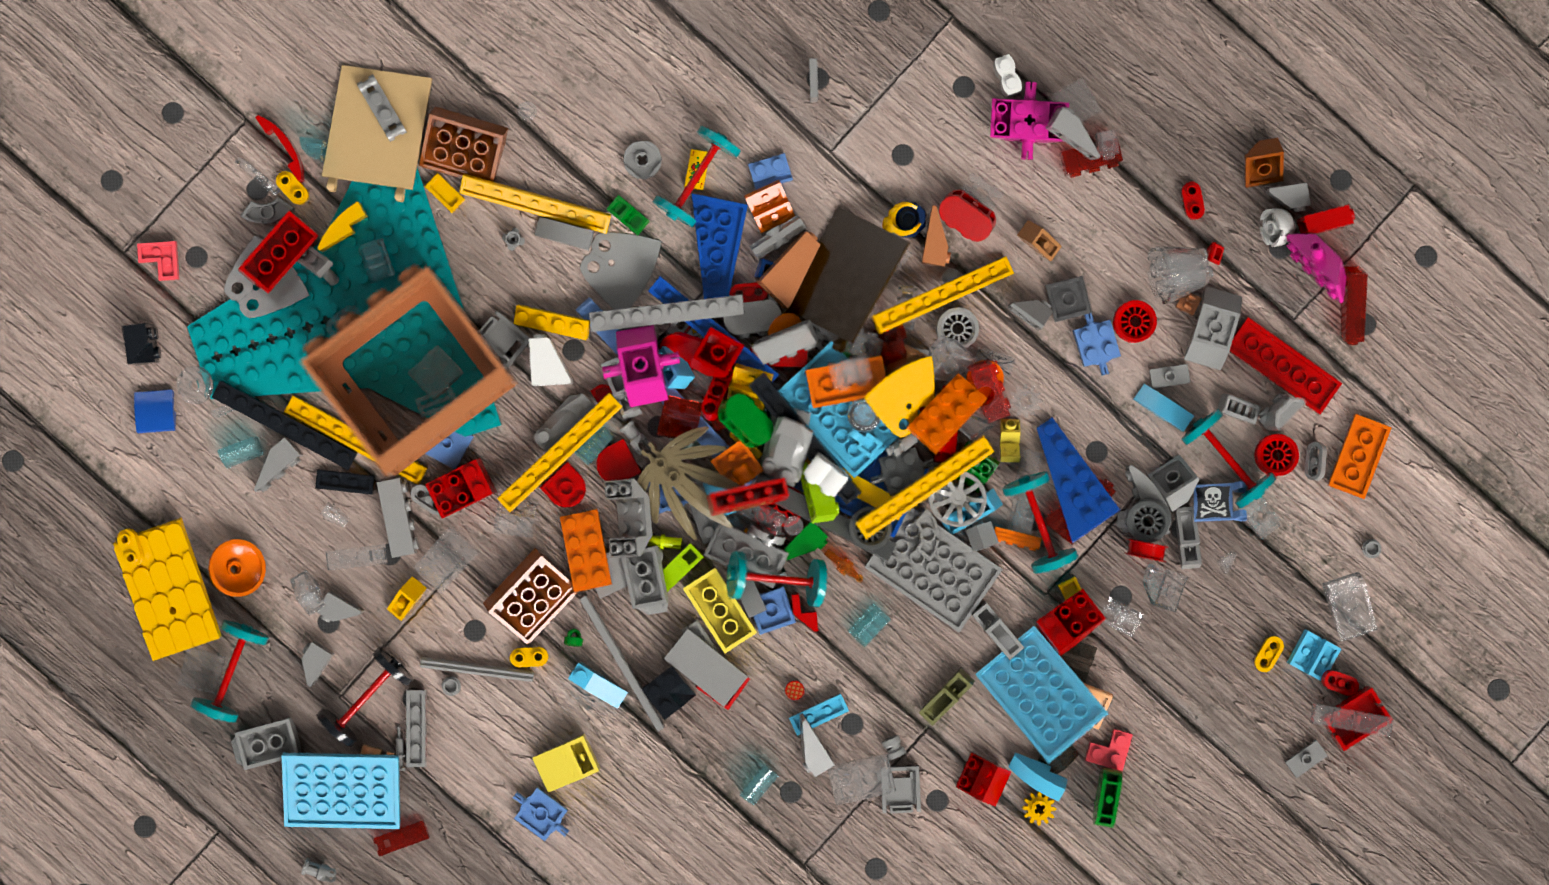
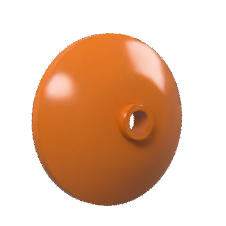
[208,539,266,597]

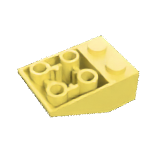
[532,734,601,793]

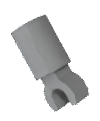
[886,433,918,456]

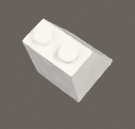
[529,334,573,386]

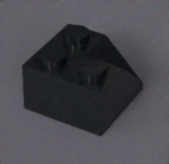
[122,323,161,366]
[642,665,696,720]

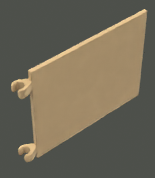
[322,65,433,202]

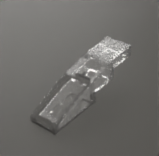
[1310,703,1394,737]

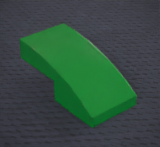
[606,195,650,236]

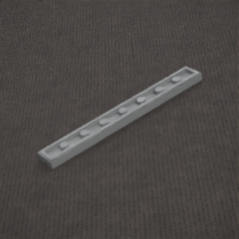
[580,595,665,731]

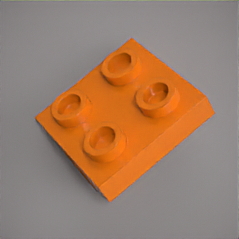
[711,440,764,487]

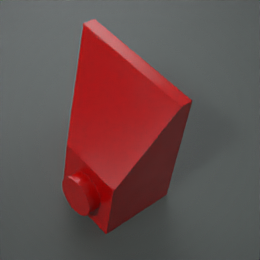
[690,327,744,378]

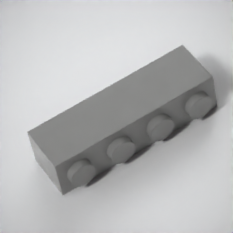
[377,478,419,558]

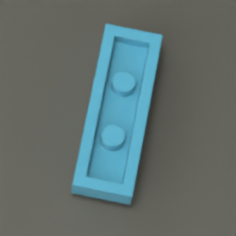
[789,693,849,736]

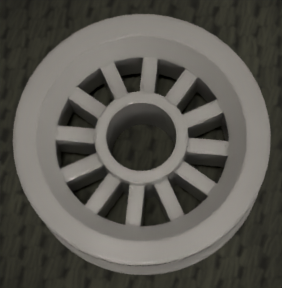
[936,307,979,350]

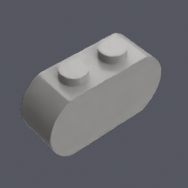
[723,300,781,339]

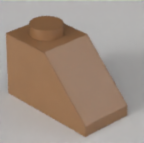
[1017,220,1062,262]

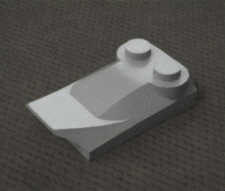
[531,393,596,452]
[1259,393,1306,431]
[762,417,814,483]
[622,546,669,615]
[231,718,301,770]

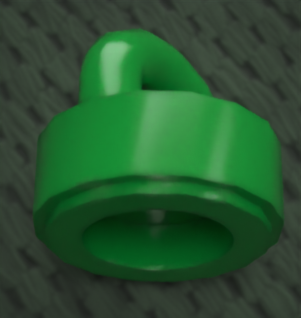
[564,628,583,647]

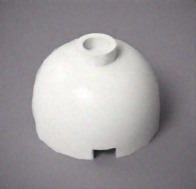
[1260,208,1296,247]

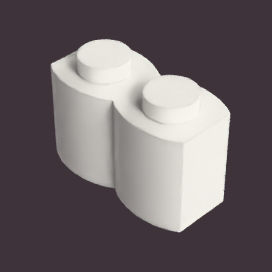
[993,54,1022,98]
[803,453,849,496]

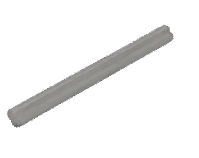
[420,657,534,682]

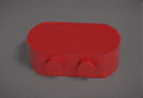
[939,189,996,242]

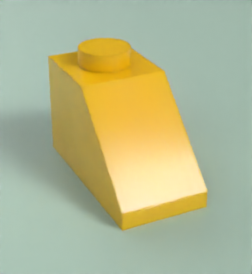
[387,576,427,621]

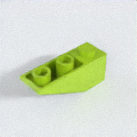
[663,543,704,592]

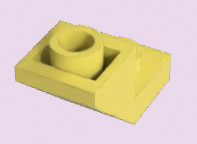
[1000,419,1021,463]

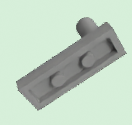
[297,246,339,286]

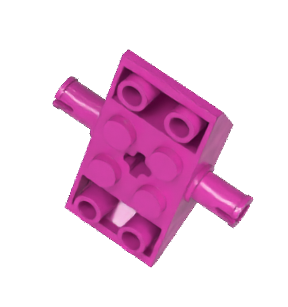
[990,82,1069,160]
[1286,234,1346,304]
[602,325,680,407]

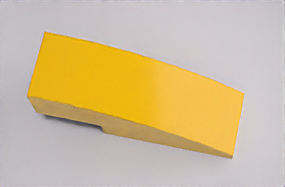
[318,201,368,252]

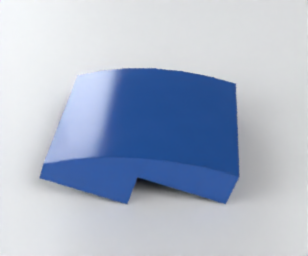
[134,389,176,434]

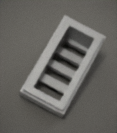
[1217,394,1261,425]

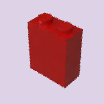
[1297,204,1355,234]

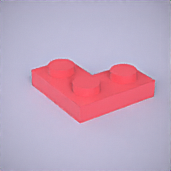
[137,241,180,281]
[1085,728,1133,771]

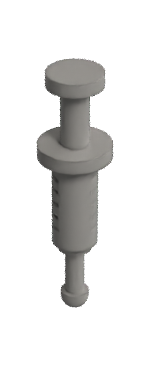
[395,726,406,771]

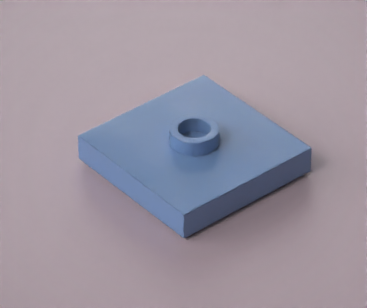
[425,432,474,470]
[753,586,796,635]

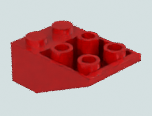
[425,458,497,519]
[1036,588,1106,656]

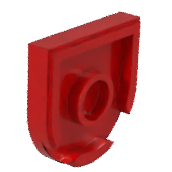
[660,332,702,372]
[596,439,642,481]
[539,462,586,508]

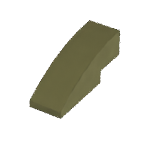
[919,668,975,726]

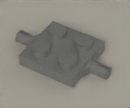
[870,447,935,496]

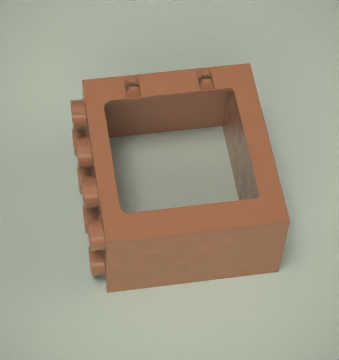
[301,264,519,476]

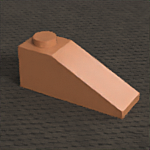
[921,205,951,268]

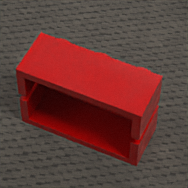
[1319,686,1393,751]

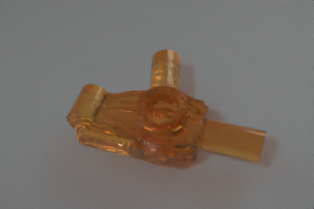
[824,549,864,583]

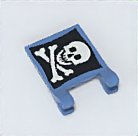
[1194,481,1247,522]

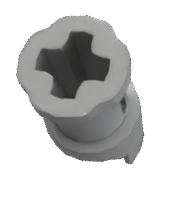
[619,420,651,456]
[301,858,337,883]

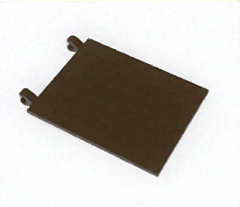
[783,207,910,353]

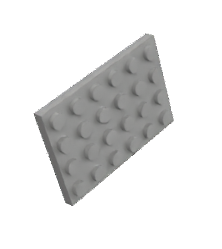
[864,508,1003,633]

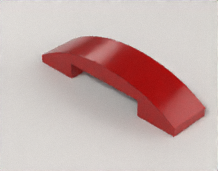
[255,115,305,183]

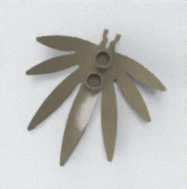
[637,426,741,540]

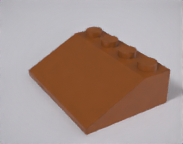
[419,106,509,182]
[483,548,578,645]

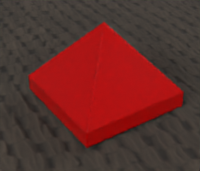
[1205,242,1224,265]

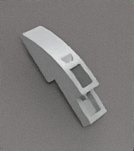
[1125,465,1170,535]

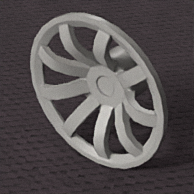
[929,472,987,527]

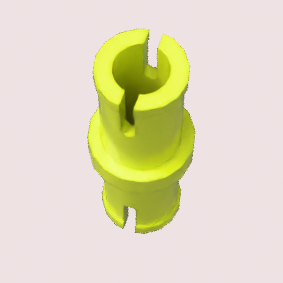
[647,534,682,550]

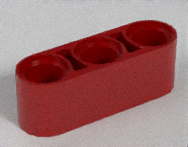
[701,368,733,421]

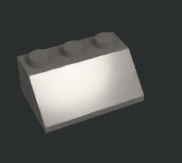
[752,319,818,365]

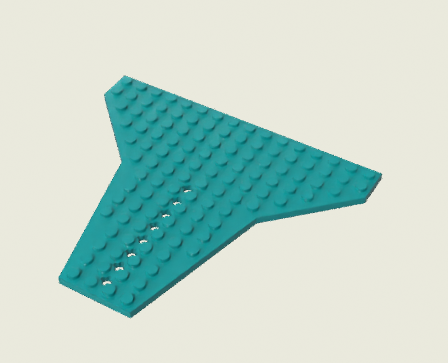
[187,166,502,437]

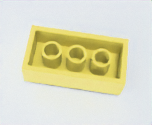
[683,567,757,653]

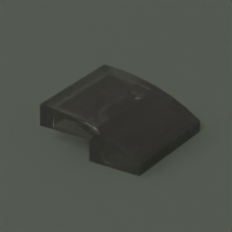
[1061,642,1097,683]

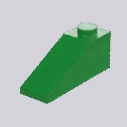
[783,522,828,561]

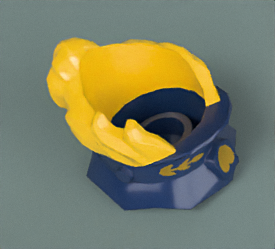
[882,201,926,237]

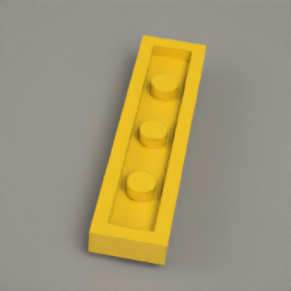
[513,304,590,340]

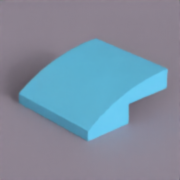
[1286,629,1341,681]

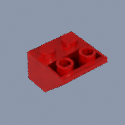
[956,752,1011,807]

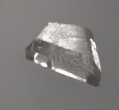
[959,415,995,440]

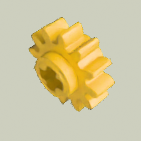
[1022,791,1056,826]

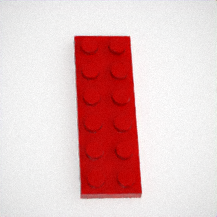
[1229,317,1342,415]

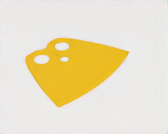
[865,356,934,438]

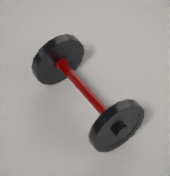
[316,648,414,747]

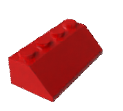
[238,211,319,294]

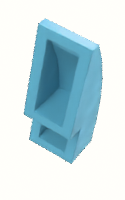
[1133,384,1194,432]
[1008,752,1068,801]

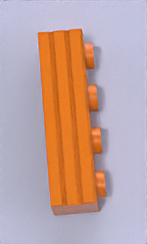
[994,526,1042,551]

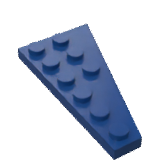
[692,193,748,318]
[1037,418,1120,544]

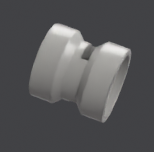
[881,735,906,760]

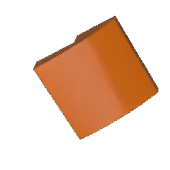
[744,180,795,233]

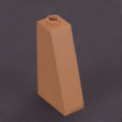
[756,231,820,308]

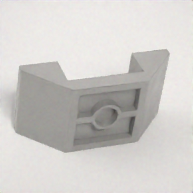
[1184,286,1242,370]
[604,479,652,558]

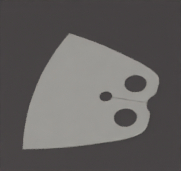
[580,232,662,310]
[224,235,309,318]

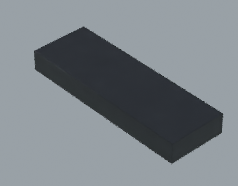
[315,469,375,495]

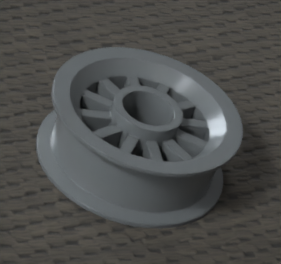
[1127,498,1172,542]
[849,507,892,550]

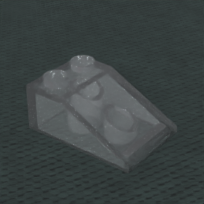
[1322,571,1378,641]

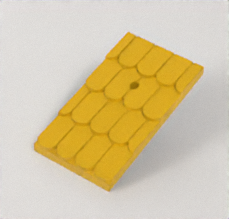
[113,517,221,661]

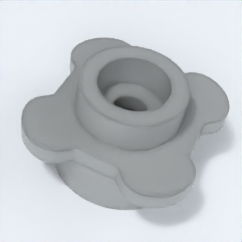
[502,228,525,251]

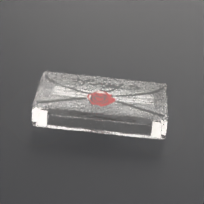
[973,347,1016,377]

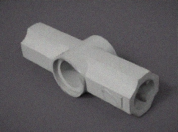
[749,215,806,260]

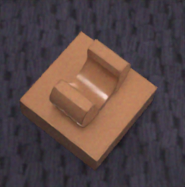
[1175,290,1202,316]

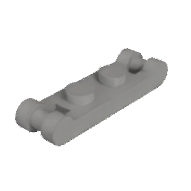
[357,74,407,142]

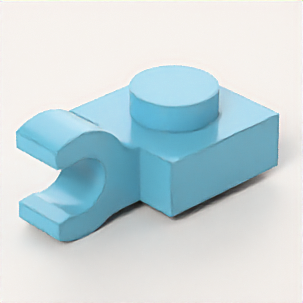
[848,428,883,459]

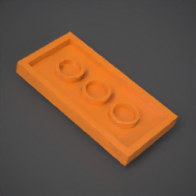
[806,356,886,408]
[907,373,987,454]
[1327,414,1392,499]
[560,509,612,592]

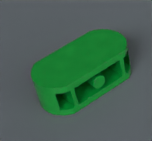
[718,394,774,448]
[1093,767,1123,828]

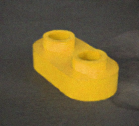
[276,171,309,205]
[117,528,144,567]
[1254,636,1284,672]
[510,647,549,667]

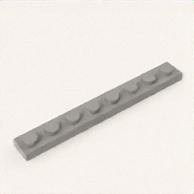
[589,295,745,332]

